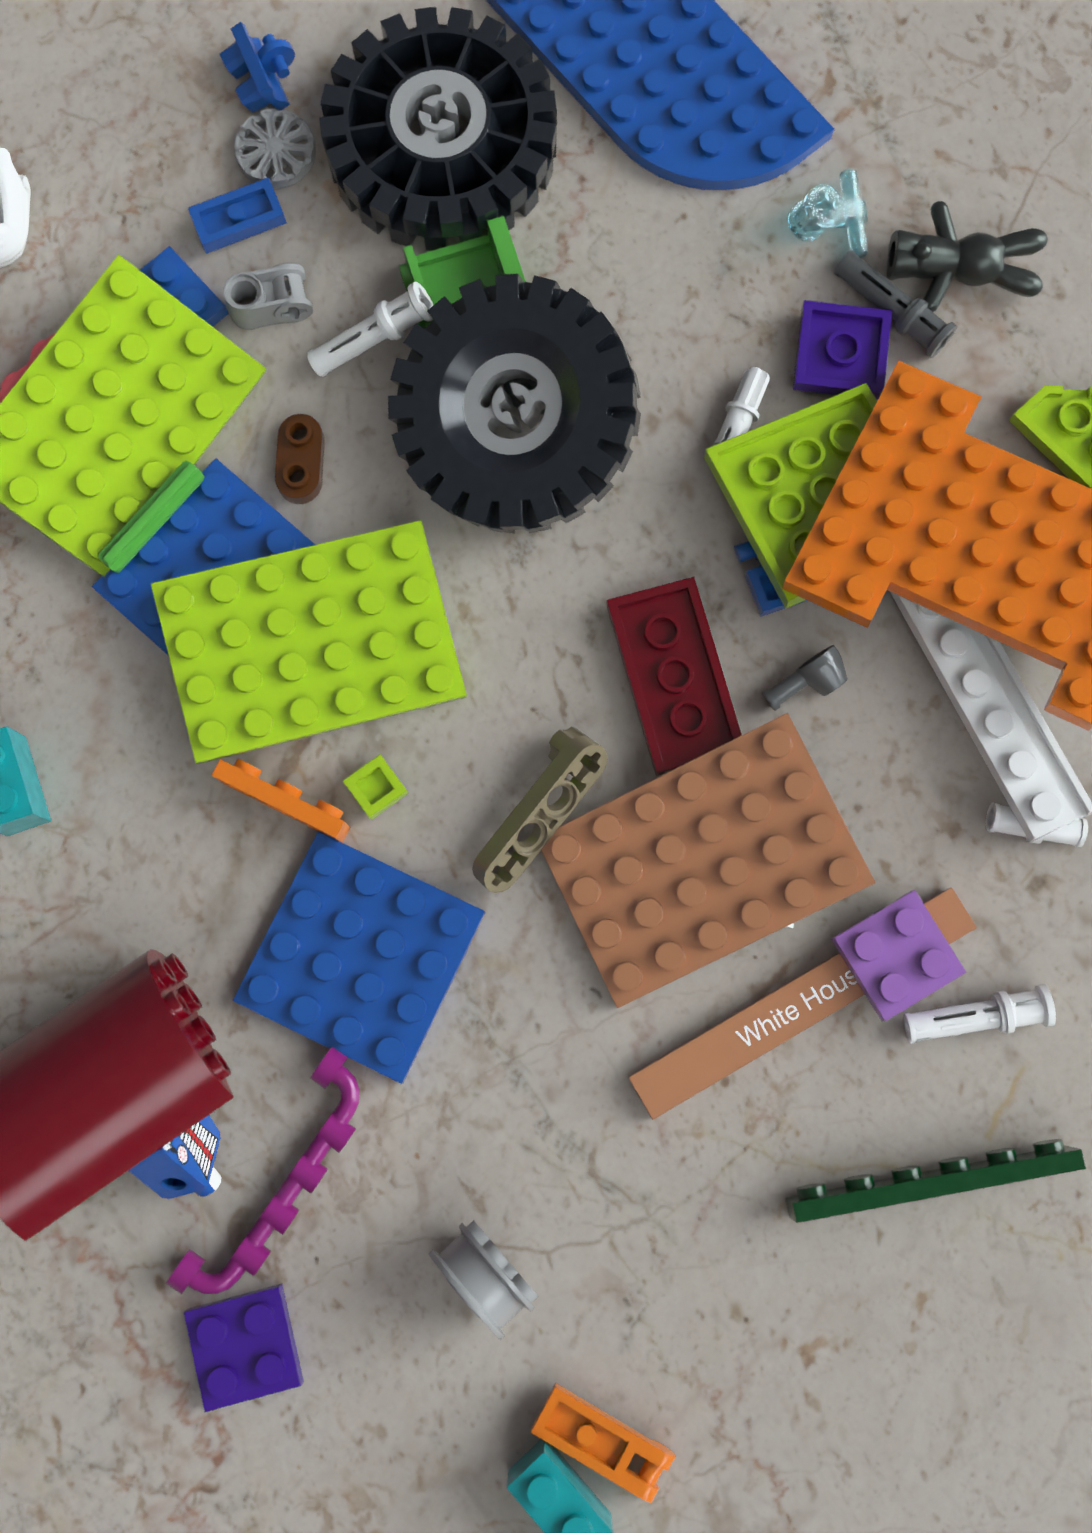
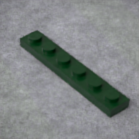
[785,1139,1086,1223]

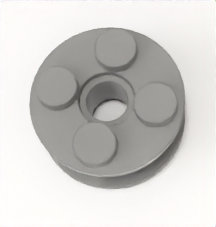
[429,1220,538,1340]

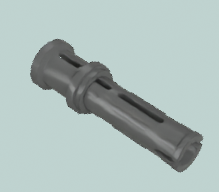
[834,250,957,359]

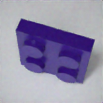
[793,300,892,400]
[184,1284,304,1412]

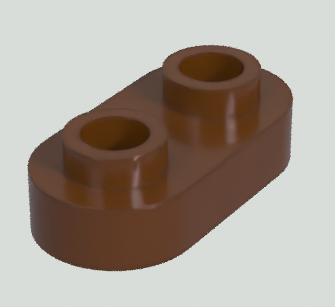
[275,414,325,504]

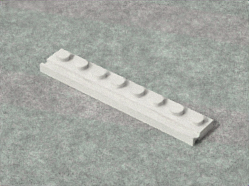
[890,592,1092,842]

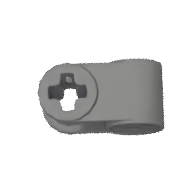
[223,263,313,330]

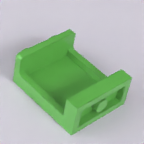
[399,216,526,329]

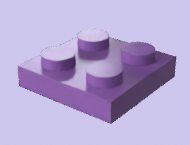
[831,890,966,1021]

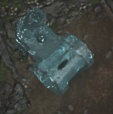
[788,169,868,258]

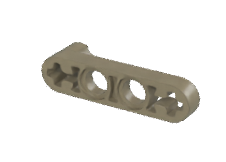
[472,726,608,893]

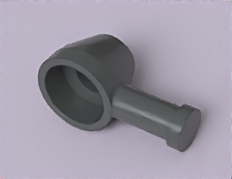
[762,645,848,711]

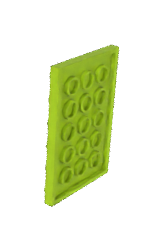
[0,254,267,577]
[151,520,467,764]

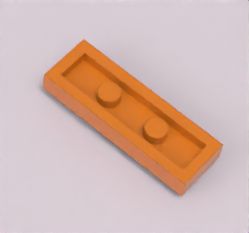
[211,758,351,843]

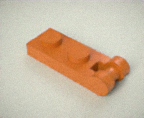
[531,1382,676,1503]

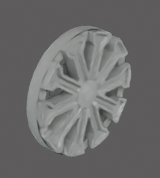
[234,108,316,189]

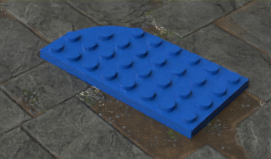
[486,0,834,190]

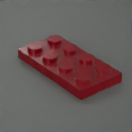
[606,577,742,776]

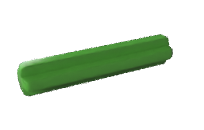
[98,461,205,573]

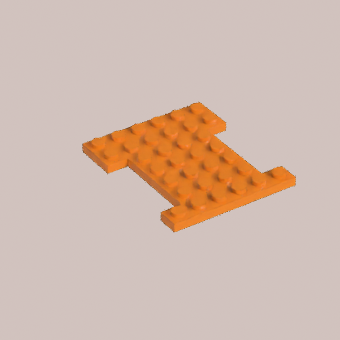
[782,360,1092,731]

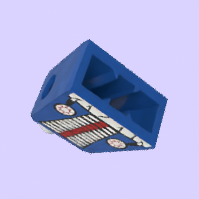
[129,1115,221,1199]

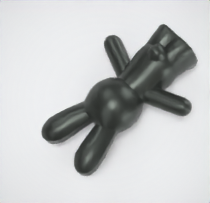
[886,201,1048,312]

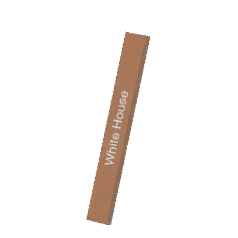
[628,887,977,1120]

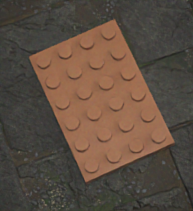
[541,713,876,1008]

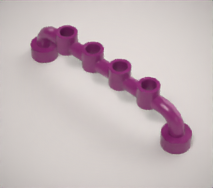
[166,1046,360,1294]

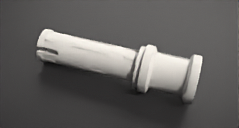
[307,281,433,377]
[903,984,1056,1044]

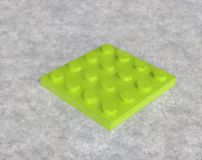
[704,383,877,609]

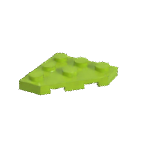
[1009,385,1092,489]

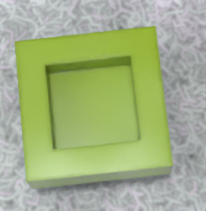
[343,754,409,820]

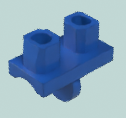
[220,21,295,113]

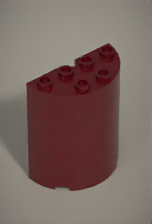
[0,949,234,1242]

